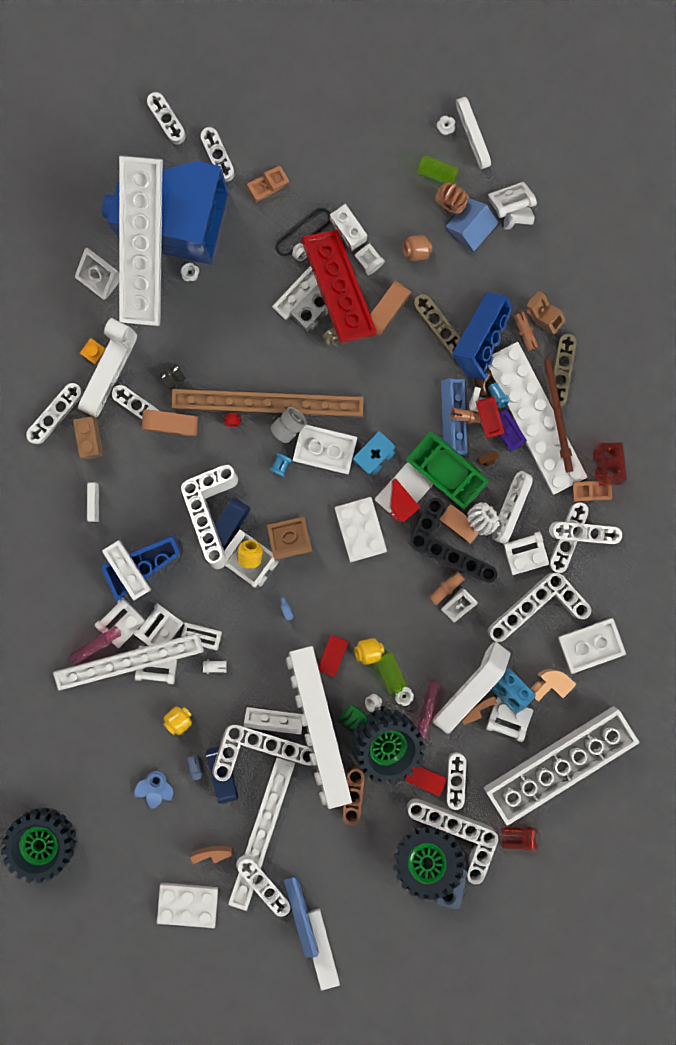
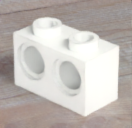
[330,204,367,252]

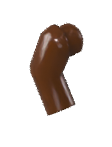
[475,368,492,397]

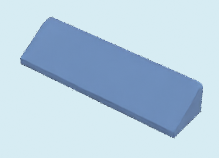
[441,378,468,455]
[284,876,319,958]

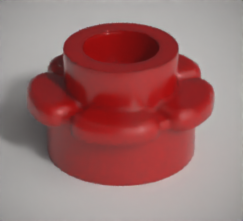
[223,413,242,427]

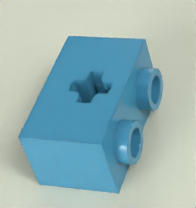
[352,431,396,475]

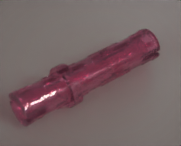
[69,626,122,665]
[417,680,441,740]

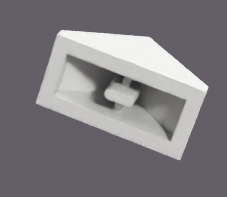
[441,588,478,622]

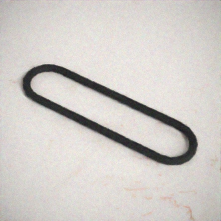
[276,208,330,256]

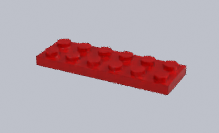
[301,230,377,344]

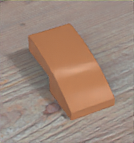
[245,166,290,203]
[573,480,612,502]
[439,505,479,544]
[461,694,497,725]
[190,846,234,864]

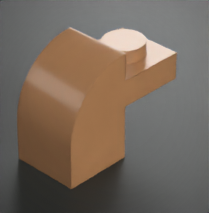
[526,290,566,335]

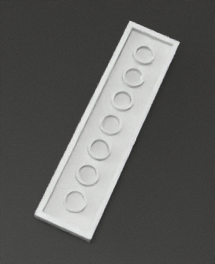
[119,156,163,326]
[487,342,587,495]

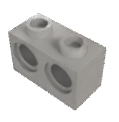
[290,285,329,332]

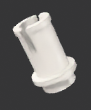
[203,659,226,674]

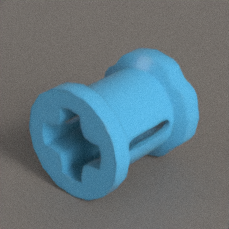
[269,453,292,477]

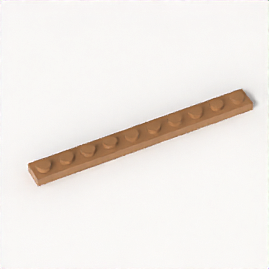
[171,389,364,417]

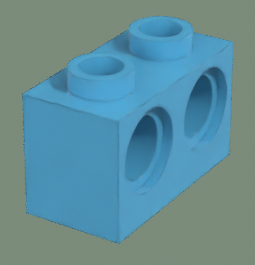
[491,668,536,714]

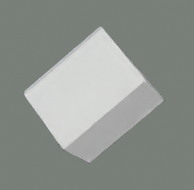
[75,248,119,300]

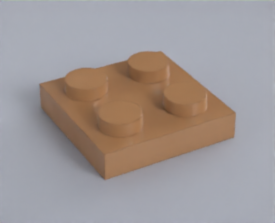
[267,517,312,560]

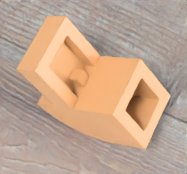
[531,669,576,702]

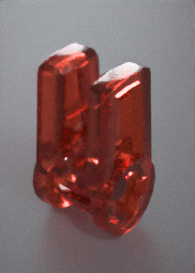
[501,827,538,851]

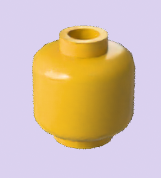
[237,540,263,569]
[354,638,384,665]
[163,706,192,735]

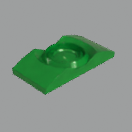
[406,431,490,509]

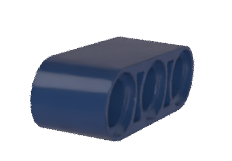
[206,497,251,551]
[206,746,238,804]

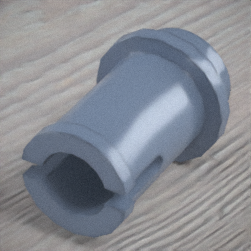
[186,755,204,781]

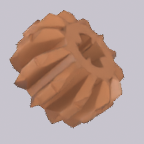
[435,182,469,214]

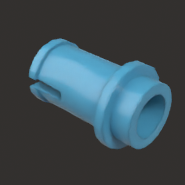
[488,383,509,408]

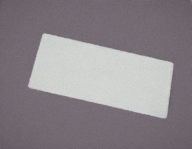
[375,462,433,522]

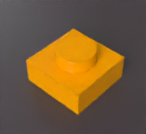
[80,338,106,365]

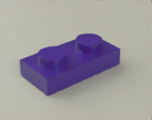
[499,409,527,452]

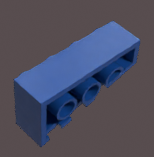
[452,292,513,380]
[101,534,182,601]

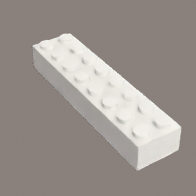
[286,646,352,809]
[483,706,639,826]

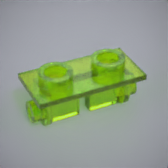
[417,155,459,184]
[376,652,407,694]

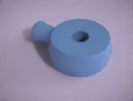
[280,597,294,621]

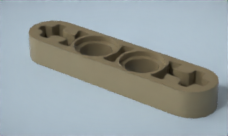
[414,294,461,357]
[548,334,576,407]

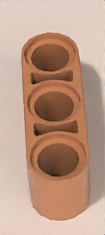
[370,281,411,336]
[141,410,199,437]
[343,765,364,825]

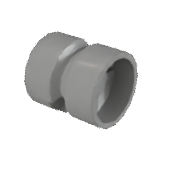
[271,407,307,443]

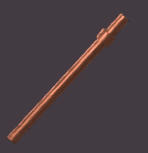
[543,359,573,473]

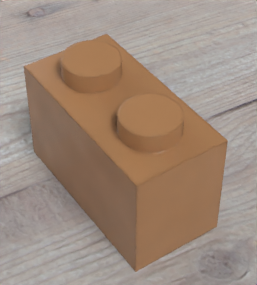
[73,416,104,459]

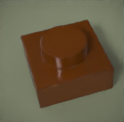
[476,450,499,467]

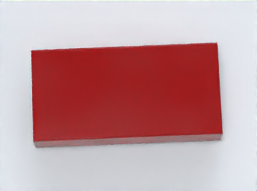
[475,396,505,439]
[318,634,349,677]
[404,766,447,797]

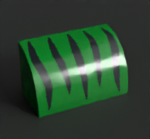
[338,703,367,732]

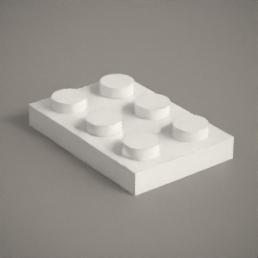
[293,425,357,475]
[335,497,387,562]
[558,618,626,674]
[157,883,219,928]

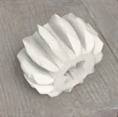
[467,502,500,536]

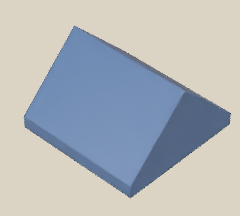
[445,198,498,252]

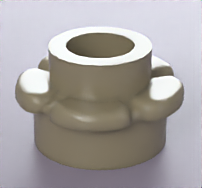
[323,328,339,345]

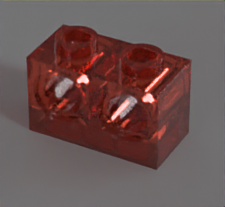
[593,442,627,486]

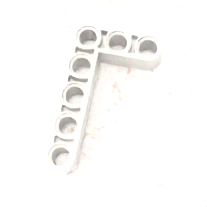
[78,318,137,418]
[181,465,238,569]
[488,573,591,642]
[432,641,511,734]
[212,725,312,781]
[407,798,498,884]

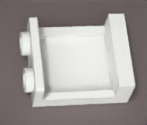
[224,530,279,588]

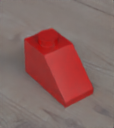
[389,478,421,523]

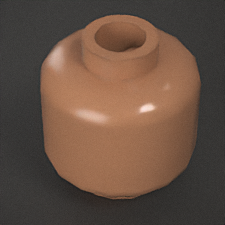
[403,235,432,261]

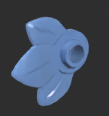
[134,770,173,809]

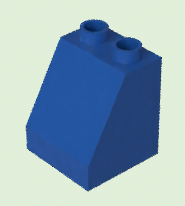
[102,161,229,265]

